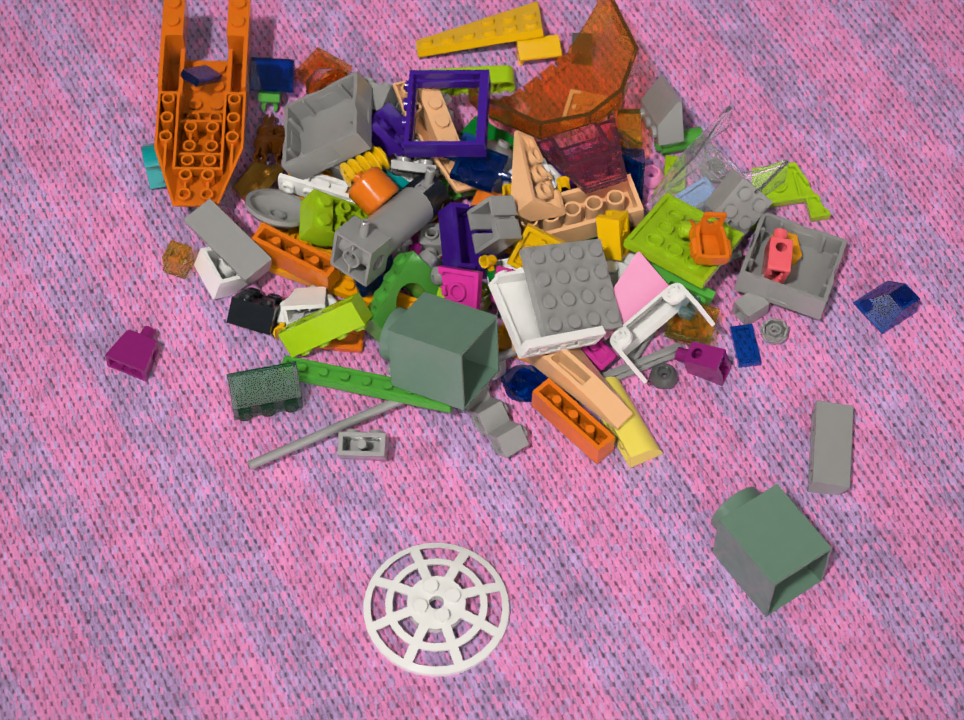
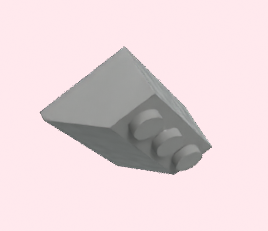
[638,76,684,146]

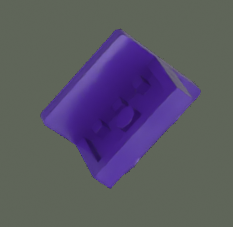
[371,102,416,158]

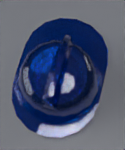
[500,364,548,402]

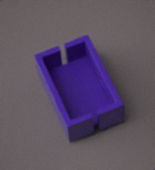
[438,202,496,279]

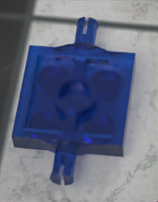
[442,148,512,194]

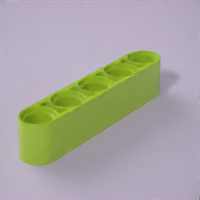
[424,65,516,96]

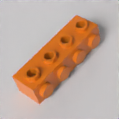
[251,223,341,293]
[531,378,615,464]

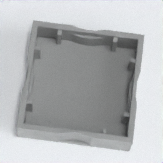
[282,71,372,180]
[734,212,848,320]

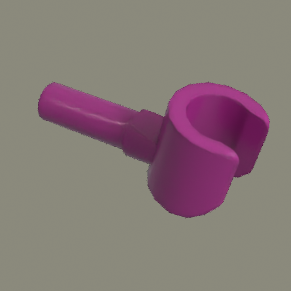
[409,234,422,255]

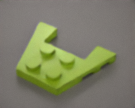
[749,162,831,231]

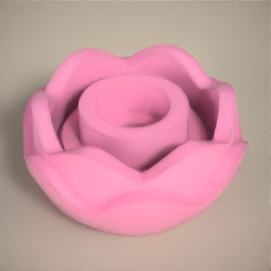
[637,164,664,189]

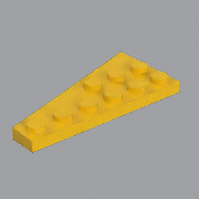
[416,1,544,57]

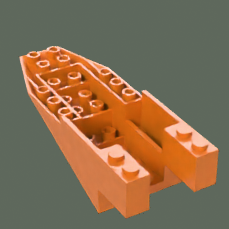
[154,0,253,207]

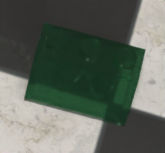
[227,361,303,421]

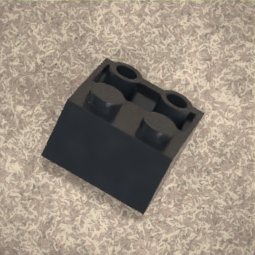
[226,287,283,335]

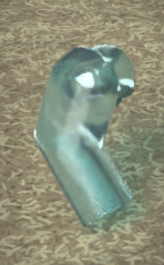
[678,295,701,321]

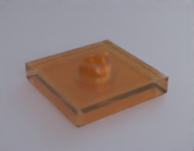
[292,47,352,92]

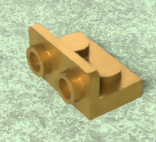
[232,158,285,202]

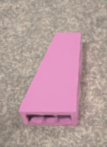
[603,252,669,340]

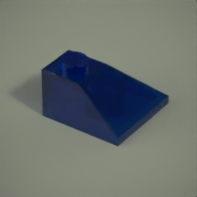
[853,281,920,334]

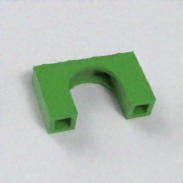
[365,251,442,342]

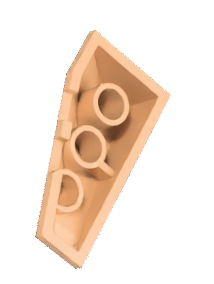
[511,130,566,221]

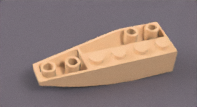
[393,81,478,193]
[512,343,633,430]

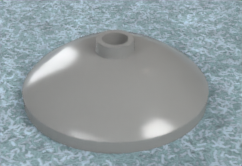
[245,189,303,229]

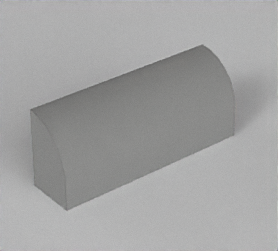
[183,199,272,284]
[807,400,854,495]

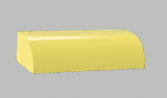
[601,377,663,468]

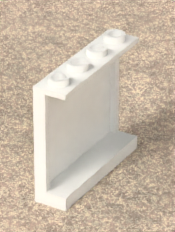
[488,267,606,359]

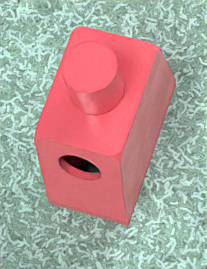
[761,228,793,284]

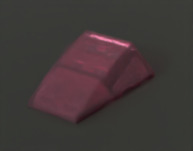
[536,118,627,194]

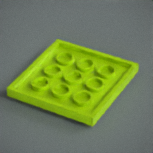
[623,192,744,289]

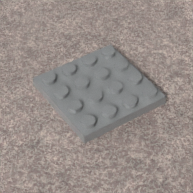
[519,239,623,337]

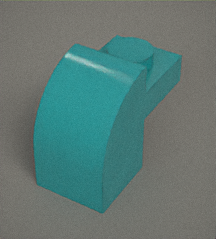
[141,143,166,189]

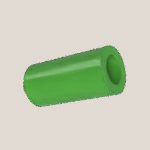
[654,126,705,155]

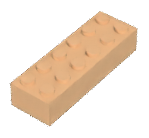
[511,174,644,251]

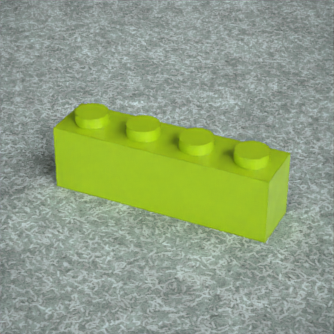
[278,292,373,357]

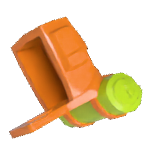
[678,212,732,266]

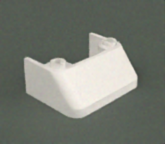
[610,283,715,384]

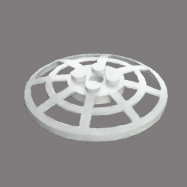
[363,543,509,677]

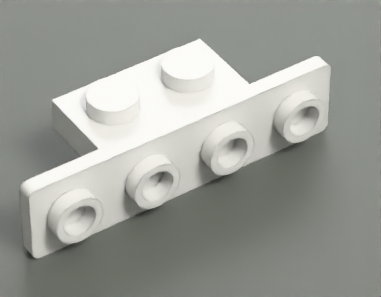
[278,173,355,204]

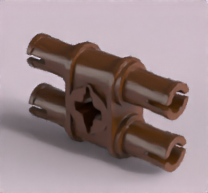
[253,114,285,165]

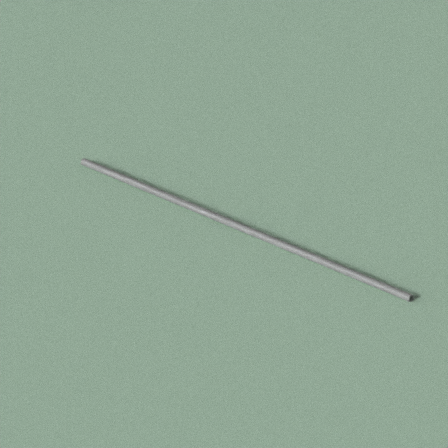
[247,249,742,470]

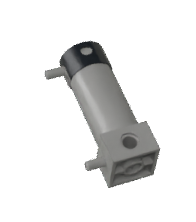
[330,166,450,287]

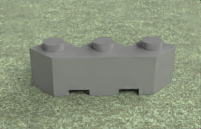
[462,384,529,458]

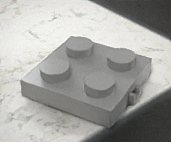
[390,156,439,178]

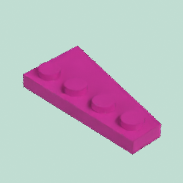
[438,265,483,310]

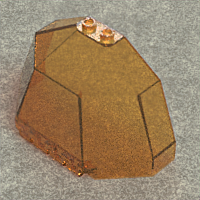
[468,0,639,140]

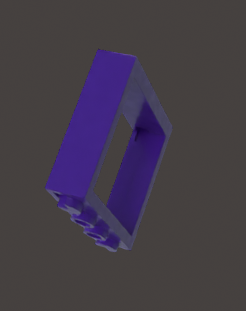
[401,70,491,157]

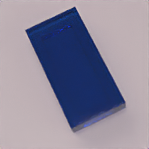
[180,65,223,87]
[729,324,762,368]

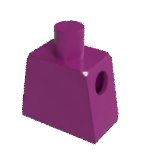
[105,326,159,382]
[675,342,731,386]

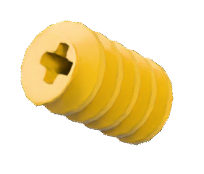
[339,146,390,187]

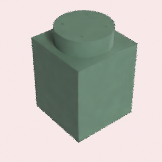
[379,292,499,410]
[711,484,832,617]

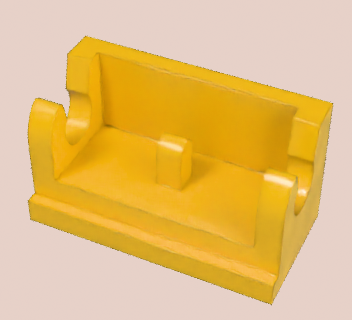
[515,35,562,65]
[596,210,631,261]

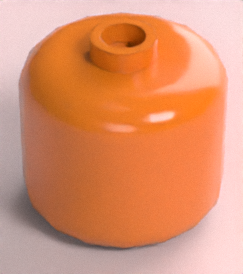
[348,167,399,216]

